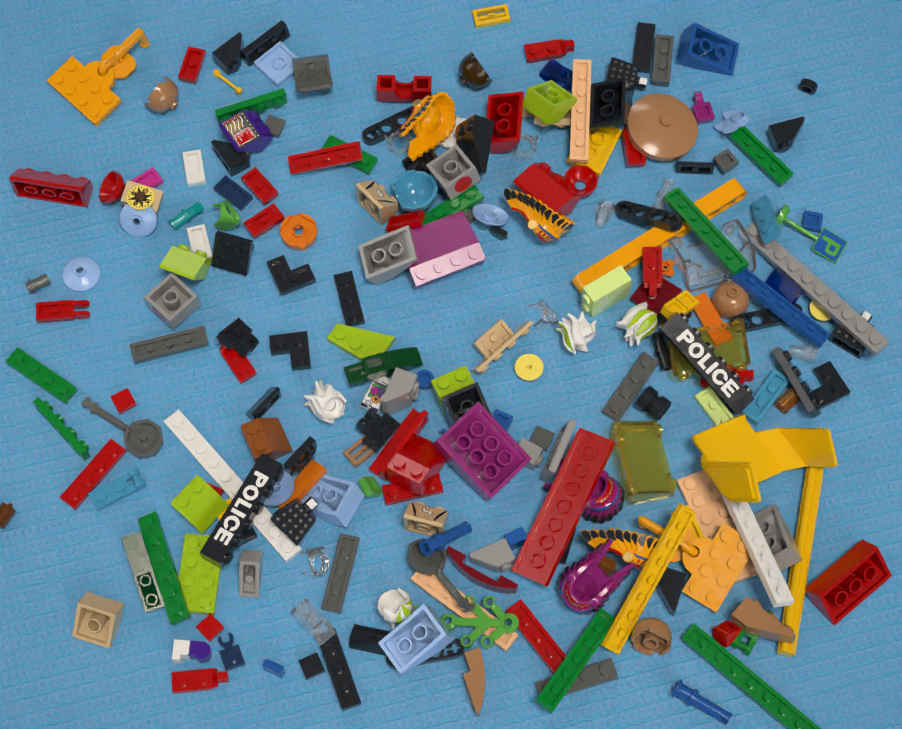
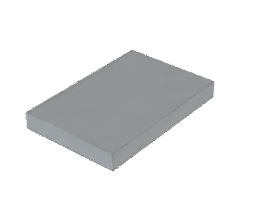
[539,419,577,483]

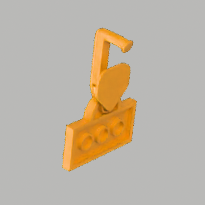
[46,28,150,127]
[638,516,750,613]

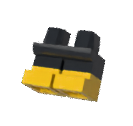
[657,290,700,326]

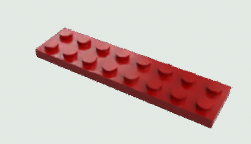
[511,428,616,587]

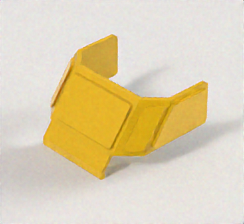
[692,414,838,503]

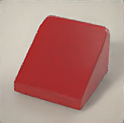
[713,620,742,648]

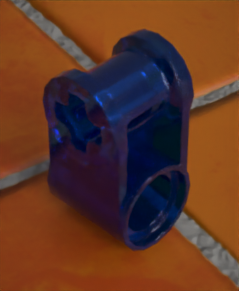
[539,59,573,91]

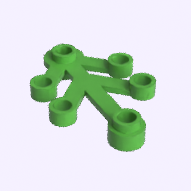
[441,595,519,649]

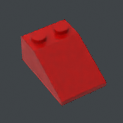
[386,436,447,496]

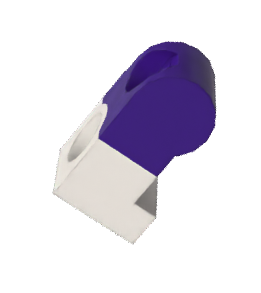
[172,639,212,664]

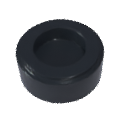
[799,78,818,94]

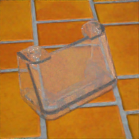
[668,219,756,292]

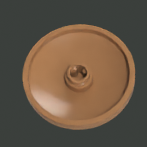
[626,93,698,161]

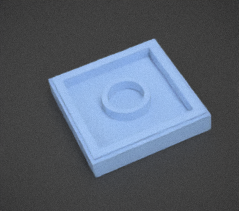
[253,41,298,88]

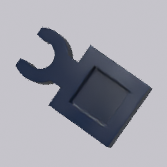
[218,633,245,671]

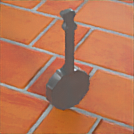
[81,397,164,459]
[406,538,476,612]

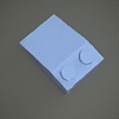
[301,475,365,528]
[378,604,455,675]

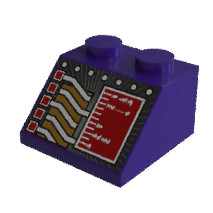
[219,110,274,152]

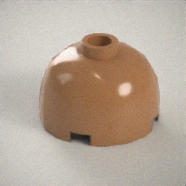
[144,76,179,113]
[711,281,750,320]
[631,617,672,656]

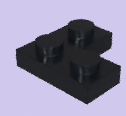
[267,255,316,296]
[269,331,311,371]
[809,361,850,410]

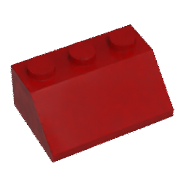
[487,91,524,154]
[513,162,582,215]

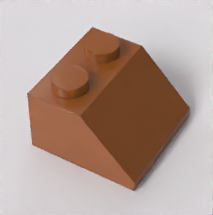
[240,418,293,463]

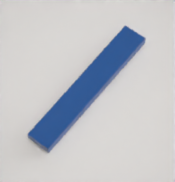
[729,268,831,349]

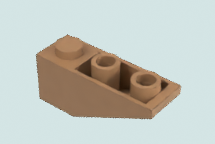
[731,597,795,644]

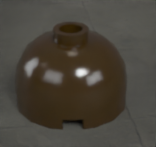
[459,52,492,89]

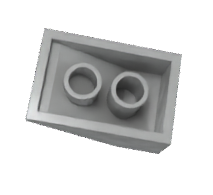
[358,225,418,285]
[754,504,802,571]

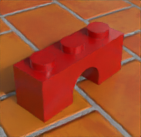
[376,75,432,102]

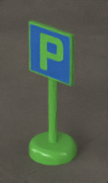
[776,204,848,264]

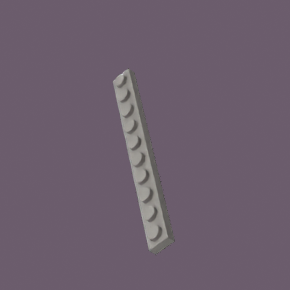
[741,222,889,356]

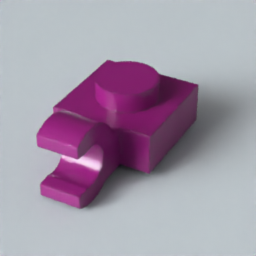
[691,91,715,124]

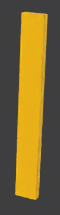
[601,503,696,655]

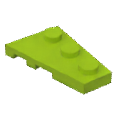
[327,323,396,361]

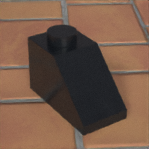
[212,32,244,75]
[767,116,805,152]
[211,140,251,177]
[656,568,687,616]

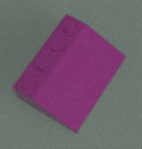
[406,211,486,289]
[432,402,532,501]

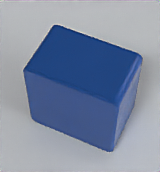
[504,526,527,551]

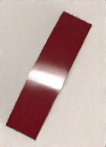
[447,546,518,594]

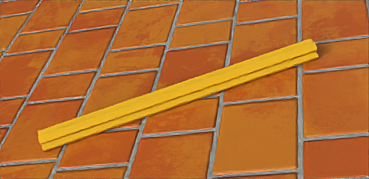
[777,466,825,657]

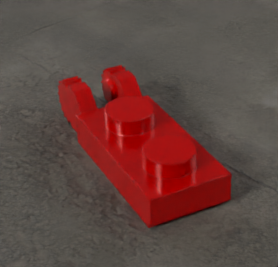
[36,299,90,323]

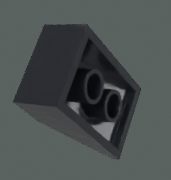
[589,77,633,130]
[455,115,494,176]

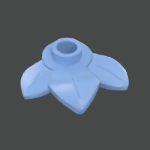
[714,110,749,134]

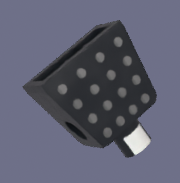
[606,57,648,94]
[829,311,874,359]
[270,496,319,545]

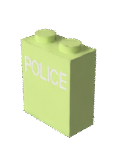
[580,265,632,318]

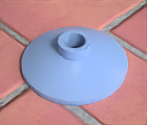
[120,203,157,237]
[472,204,509,226]
[62,257,100,292]
[263,471,294,506]

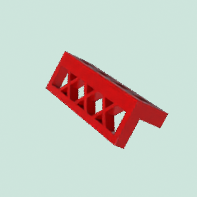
[369,408,429,481]

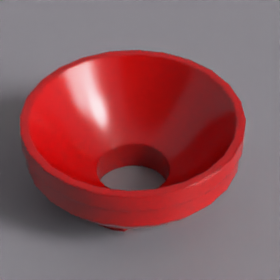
[564,165,598,197]
[99,170,126,204]

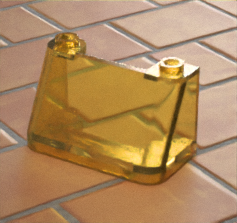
[668,318,751,380]
[609,421,677,506]

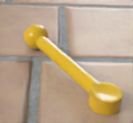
[213,70,242,94]

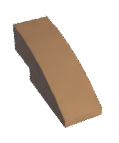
[463,647,485,717]

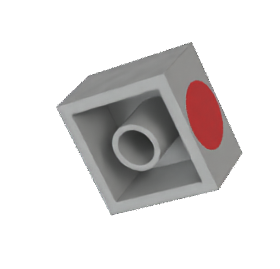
[426,144,481,200]
[144,272,200,330]

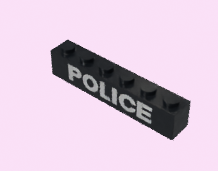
[657,312,754,415]
[200,453,284,569]

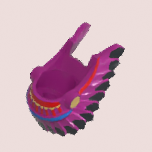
[542,459,625,524]
[557,538,636,615]

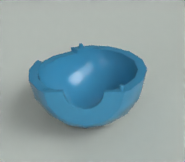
[392,169,438,212]

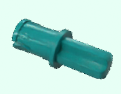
[168,202,204,230]

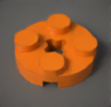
[280,213,318,251]

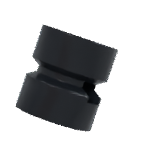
[635,386,672,422]

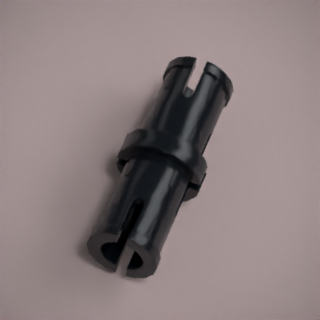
[651,332,673,371]

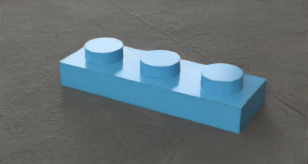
[751,195,782,244]
[742,369,790,425]

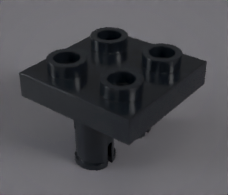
[211,231,254,276]

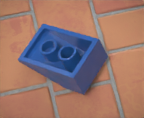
[677,23,739,76]

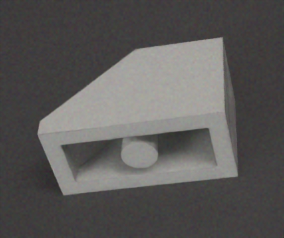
[469,538,515,573]
[239,550,263,598]

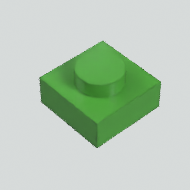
[358,477,383,497]

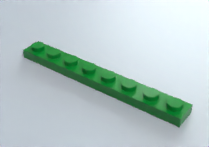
[681,623,821,729]

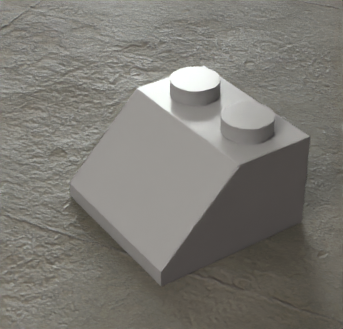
[381,367,420,415]

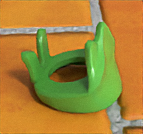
[213,201,241,231]

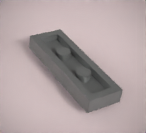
[651,34,674,86]

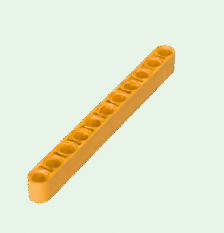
[571,178,747,295]

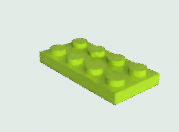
[179,533,221,615]

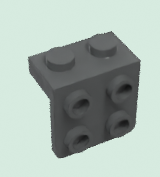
[292,54,333,93]

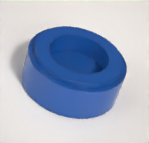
[416,370,434,390]

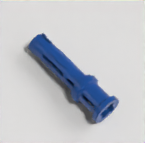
[419,521,472,556]
[671,680,732,725]

